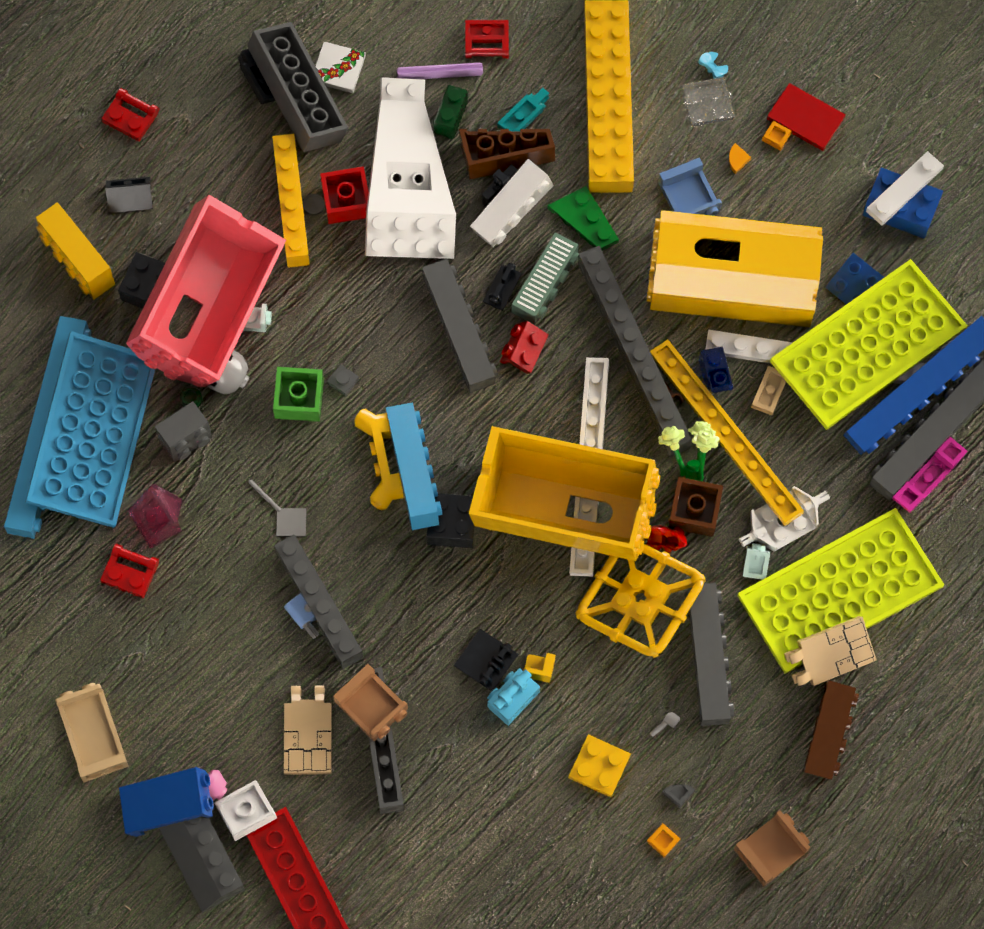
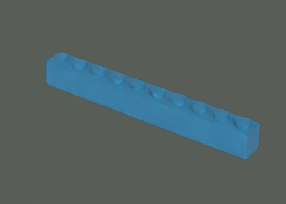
[4,316,91,539]

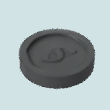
[303,194,325,216]

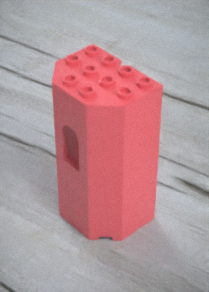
[126,195,286,387]

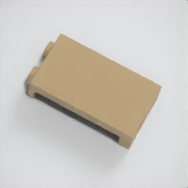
[55,683,129,782]

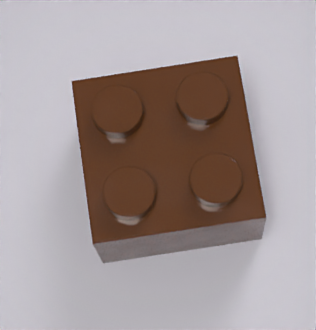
[668,477,723,537]

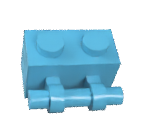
[487,668,540,726]

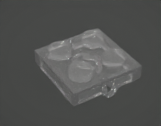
[682,77,735,127]

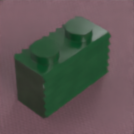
[433,85,468,139]

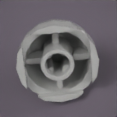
[207,350,249,394]

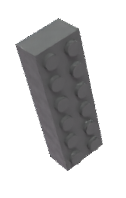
[247,22,348,152]

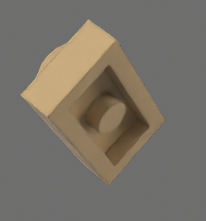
[751,366,786,416]

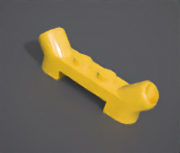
[354,409,404,511]

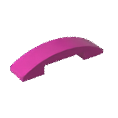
[892,437,968,513]

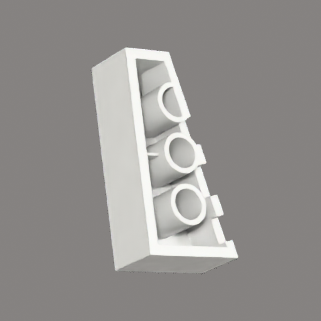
[470,159,554,247]

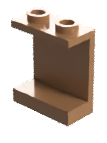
[734,810,811,886]

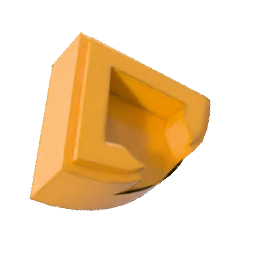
[729,143,751,174]

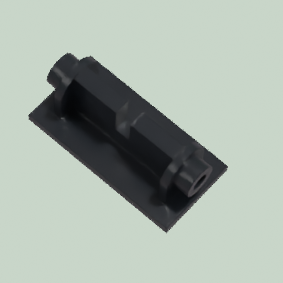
[483,263,522,311]

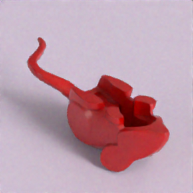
[646,525,687,553]

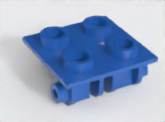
[825,253,884,304]

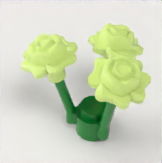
[658,421,720,481]

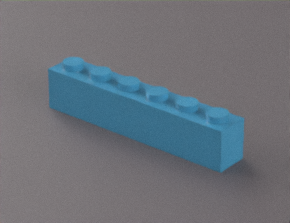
[386,402,442,530]

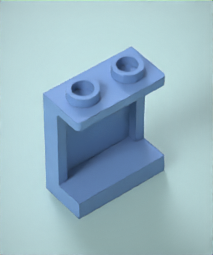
[658,158,722,216]

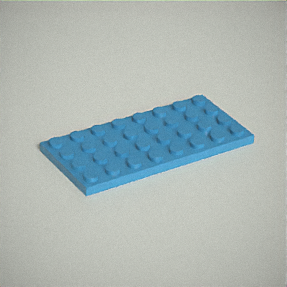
[25,331,155,528]

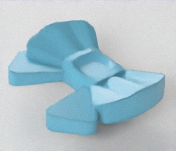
[698,52,728,80]

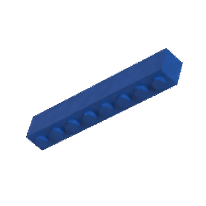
[843,316,984,455]

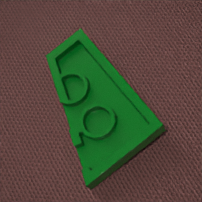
[548,186,619,251]

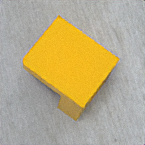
[523,653,556,683]

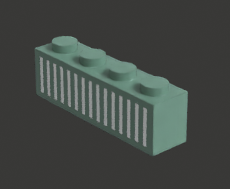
[511,232,579,325]

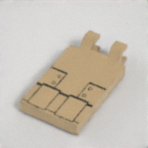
[784,616,877,686]
[284,686,332,775]

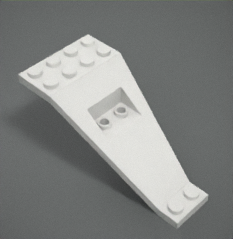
[365,78,456,259]

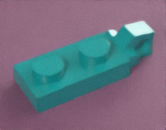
[497,88,549,131]

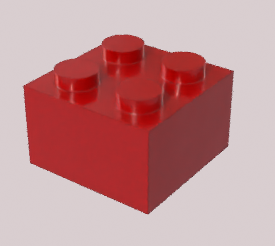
[320,166,369,224]

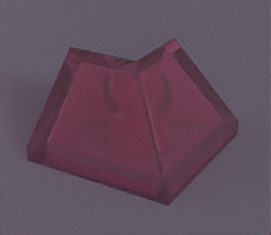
[128,484,182,548]

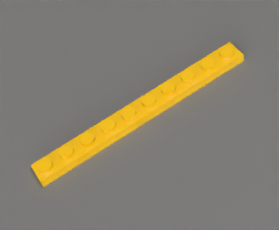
[650,339,804,526]

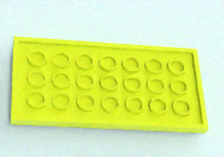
[770,259,968,430]
[737,508,944,674]

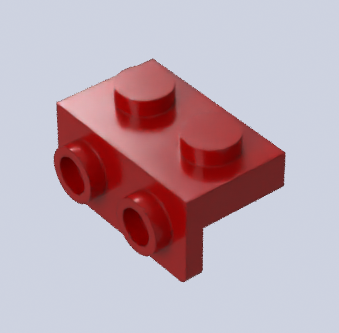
[500,321,549,374]

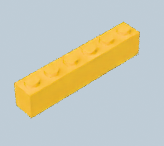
[272,134,310,268]

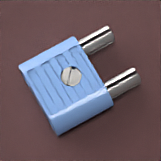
[284,593,319,639]

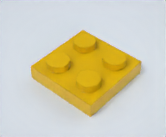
[568,734,631,798]

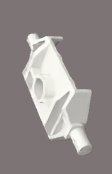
[739,486,830,552]

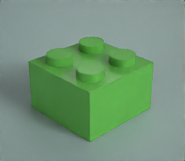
[273,367,324,422]

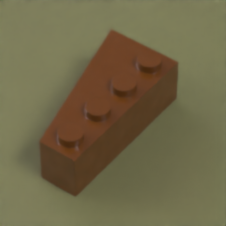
[459,129,555,179]

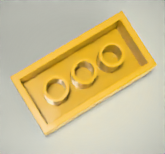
[36,202,115,300]

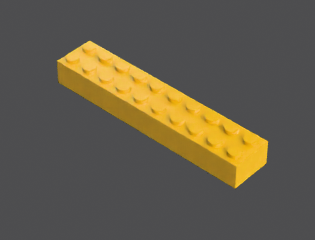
[584,0,634,193]

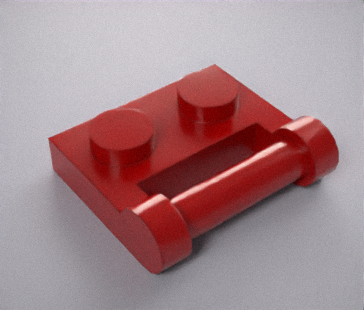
[465,20,509,59]
[101,88,160,142]
[100,543,159,599]

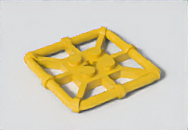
[575,544,706,658]

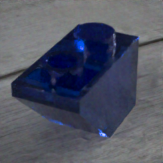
[699,346,733,394]

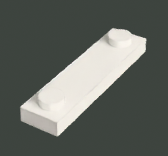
[866,151,944,226]

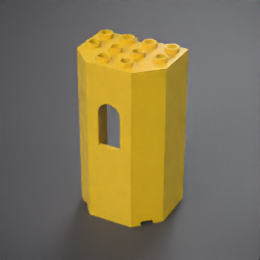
[646,210,823,327]
[469,426,660,561]

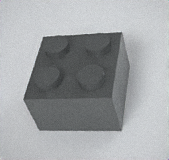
[155,401,212,462]

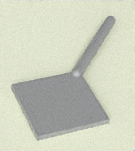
[248,480,307,537]

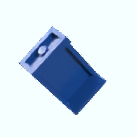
[119,767,214,837]

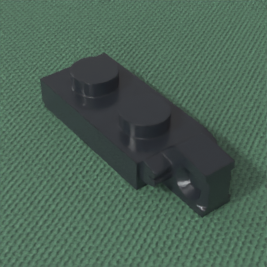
[238,49,276,104]

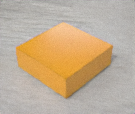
[762,121,792,151]
[647,823,680,858]

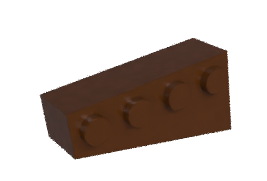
[803,680,859,780]

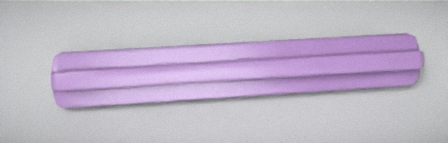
[397,63,483,79]

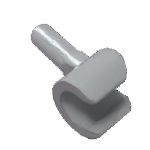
[649,712,680,737]

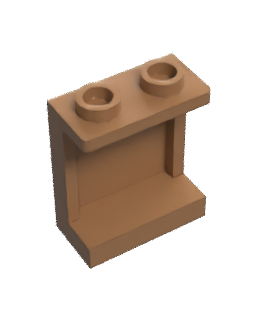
[333,664,408,741]

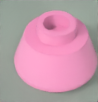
[208,770,227,800]

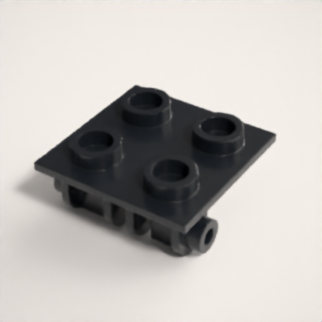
[454,629,519,691]

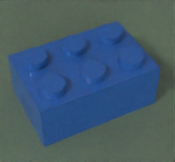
[862,167,943,239]

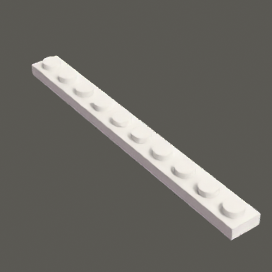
[705,330,926,384]
[569,357,609,577]

